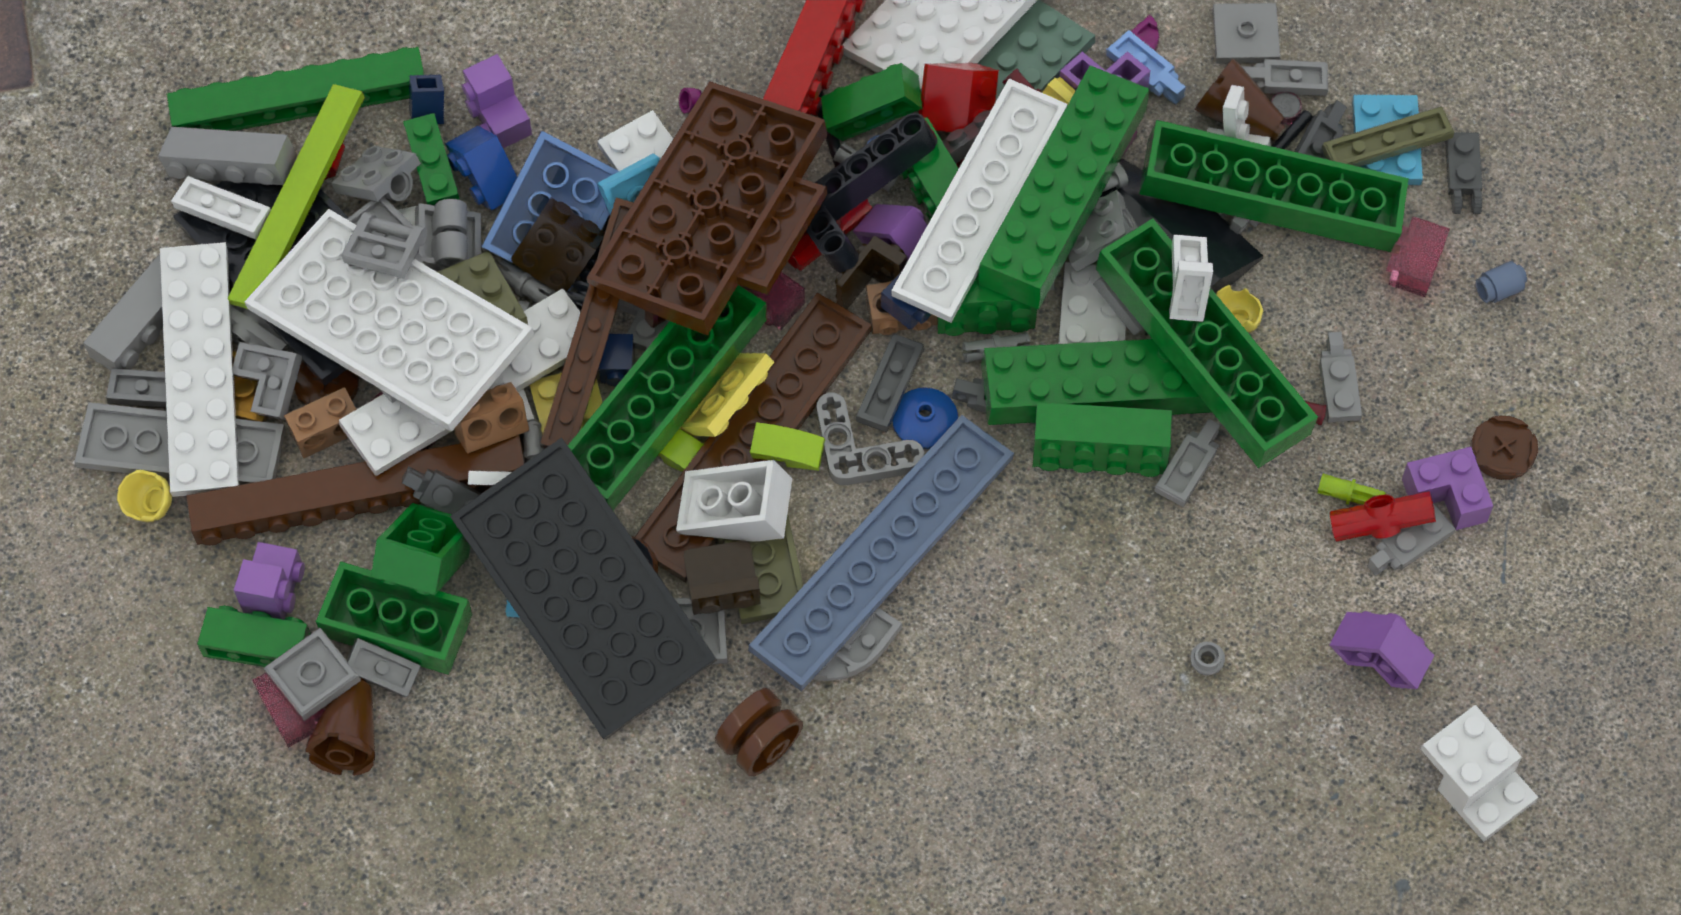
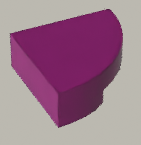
[1131,15,1159,51]

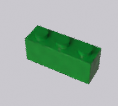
[821,63,922,142]
[403,113,460,206]
[197,605,311,667]

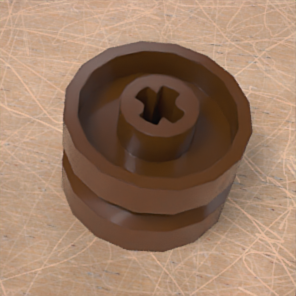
[715,688,803,777]

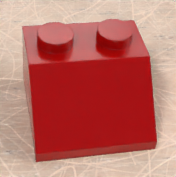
[919,63,999,132]

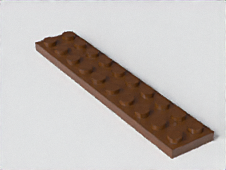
[635,292,872,583]

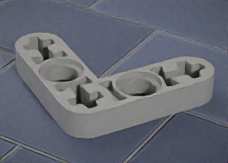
[817,392,924,485]

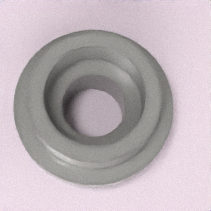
[1190,642,1225,675]

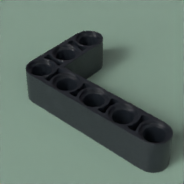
[806,113,937,272]

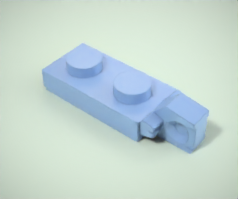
[1106,30,1186,104]

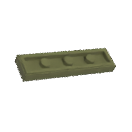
[1322,106,1455,167]

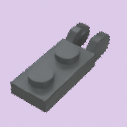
[1445,132,1483,214]

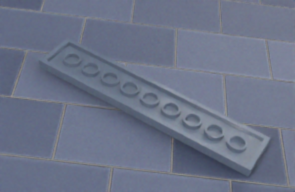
[748,415,1014,692]

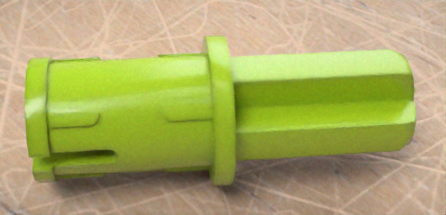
[1317,473,1386,505]

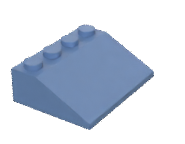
[481,131,619,292]

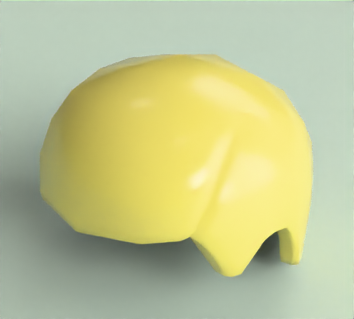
[1216,285,1263,333]
[117,470,172,522]

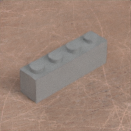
[158,127,297,185]
[83,246,167,371]

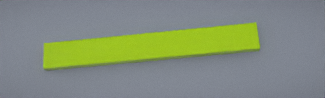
[227,84,365,309]

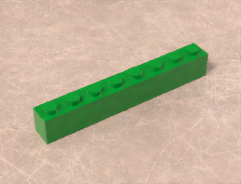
[167,47,425,131]

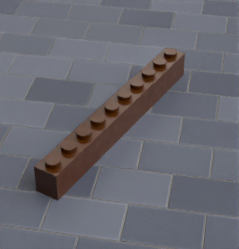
[186,435,524,546]

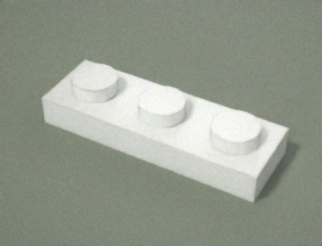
[171,176,271,239]

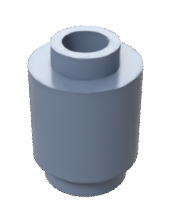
[1475,261,1527,303]

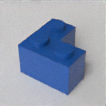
[445,125,517,210]

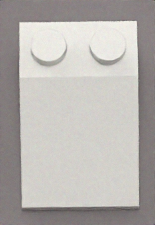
[676,460,792,542]

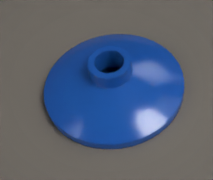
[892,388,958,449]

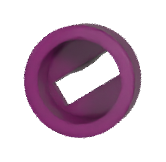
[678,88,702,113]

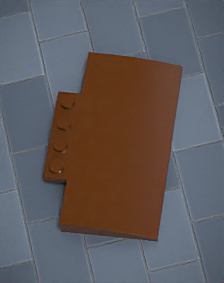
[586,81,827,335]

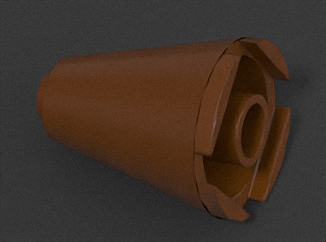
[1195,59,1286,142]
[306,678,375,776]

